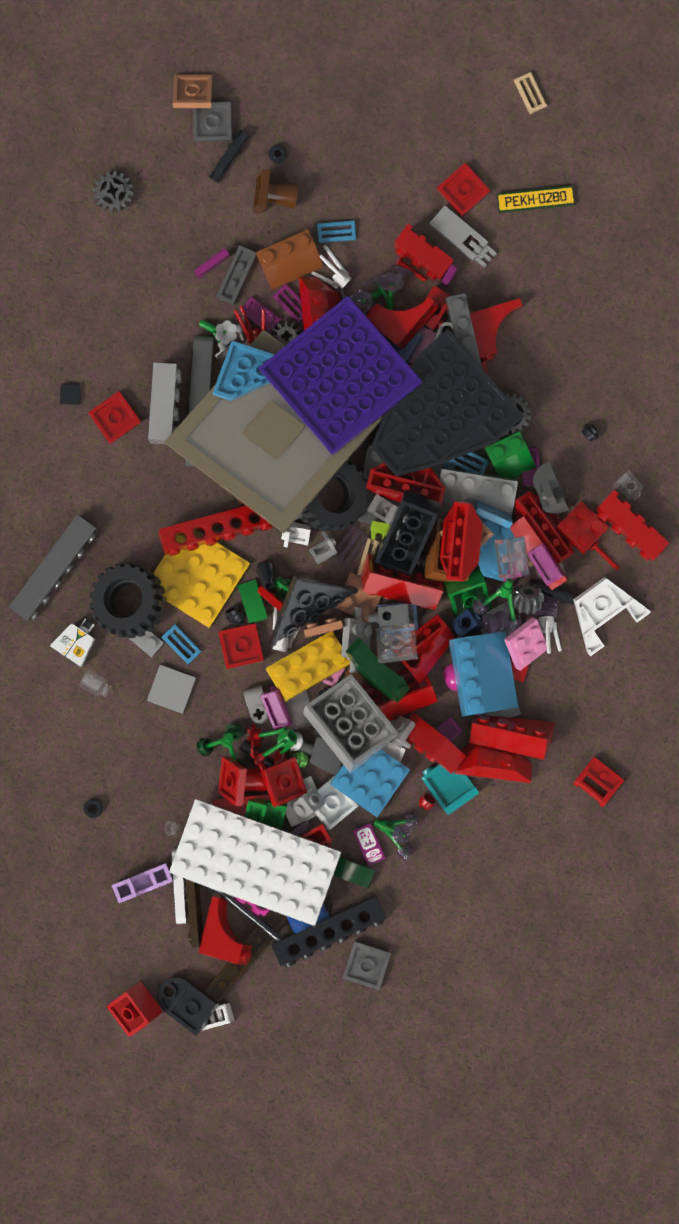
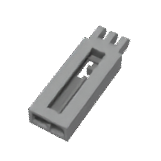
[429,206,497,268]

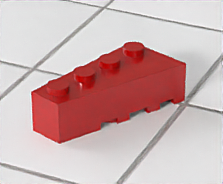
[596,490,669,561]

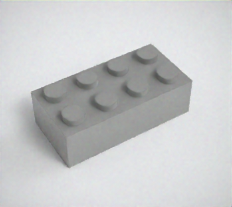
[148,363,182,444]

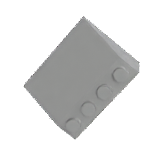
[437,467,518,519]
[303,674,399,773]

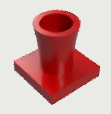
[218,756,267,806]

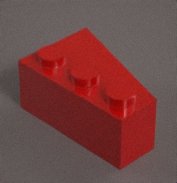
[394,223,454,281]
[392,615,455,684]
[405,713,466,774]

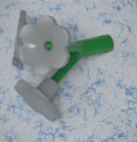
[199,317,245,359]

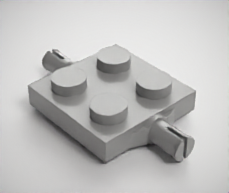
[341,607,372,673]

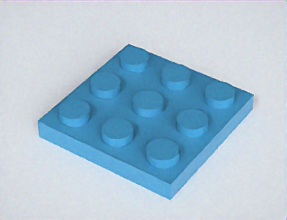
[329,750,410,817]

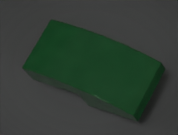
[333,856,376,888]

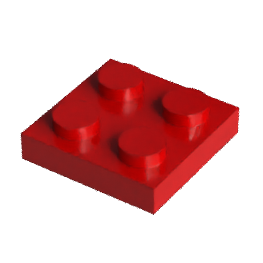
[437,163,490,217]
[88,391,141,445]
[556,501,609,554]
[218,623,264,669]
[261,757,308,807]

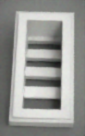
[201,1003,235,1031]

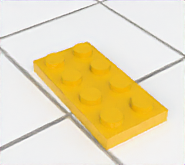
[266,631,350,702]

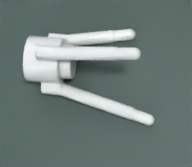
[312,245,351,289]
[272,607,301,652]
[538,616,562,654]

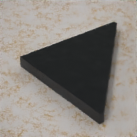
[269,576,358,646]

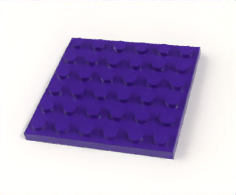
[258,296,422,456]

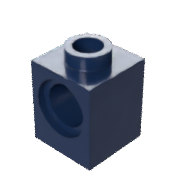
[450,609,485,638]

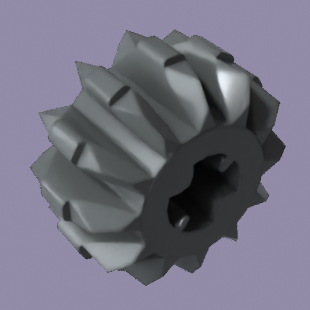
[272,321,301,346]
[512,584,544,615]

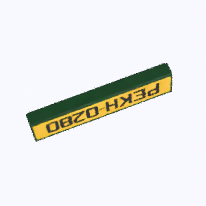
[497,186,575,213]

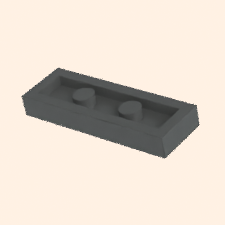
[216,245,256,306]

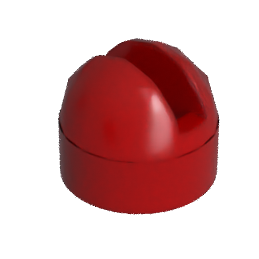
[418,793,436,810]

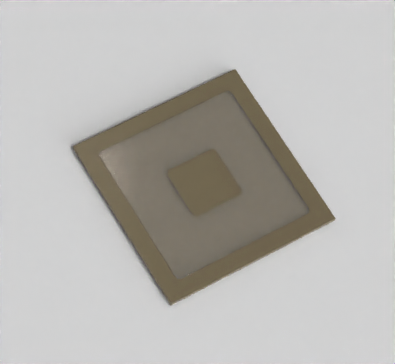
[165,330,382,534]

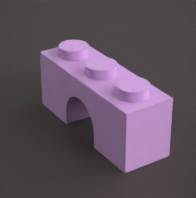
[112,863,173,903]

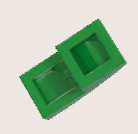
[237,579,268,624]

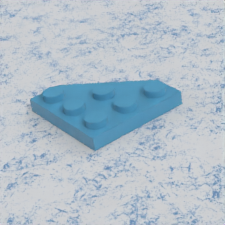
[213,341,274,401]
[478,516,514,581]

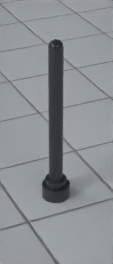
[204,886,282,942]

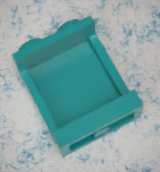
[421,764,479,815]

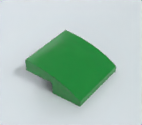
[245,799,288,830]

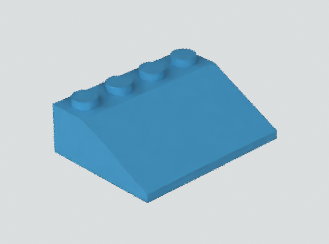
[449,632,518,717]

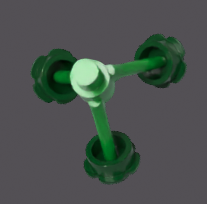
[196,723,246,768]

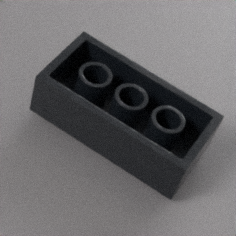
[375,490,441,577]

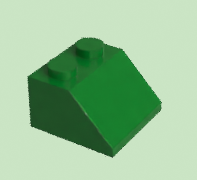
[485,431,536,479]
[443,568,493,618]

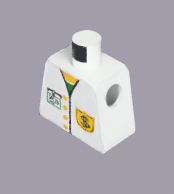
[51,619,95,667]

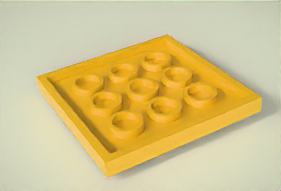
[154,530,250,628]

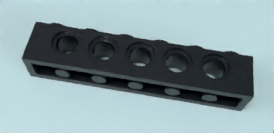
[271,896,386,968]

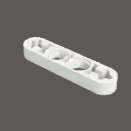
[172,848,186,924]

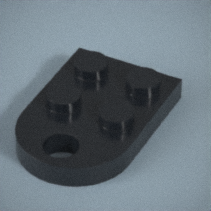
[158,977,219,1036]

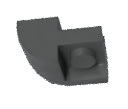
[533,461,569,514]

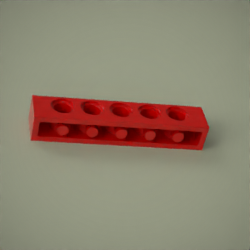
[158,505,273,556]

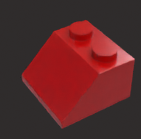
[106,981,163,1037]

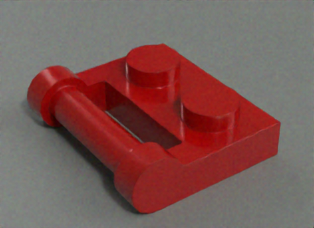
[572,756,624,807]

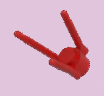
[234,305,266,344]

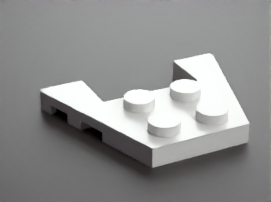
[573,577,651,656]

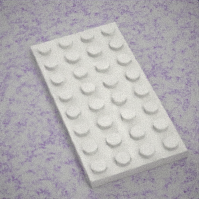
[169,799,341,926]

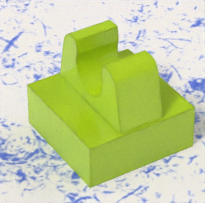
[370,521,389,540]

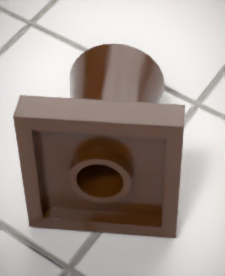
[253,169,298,214]

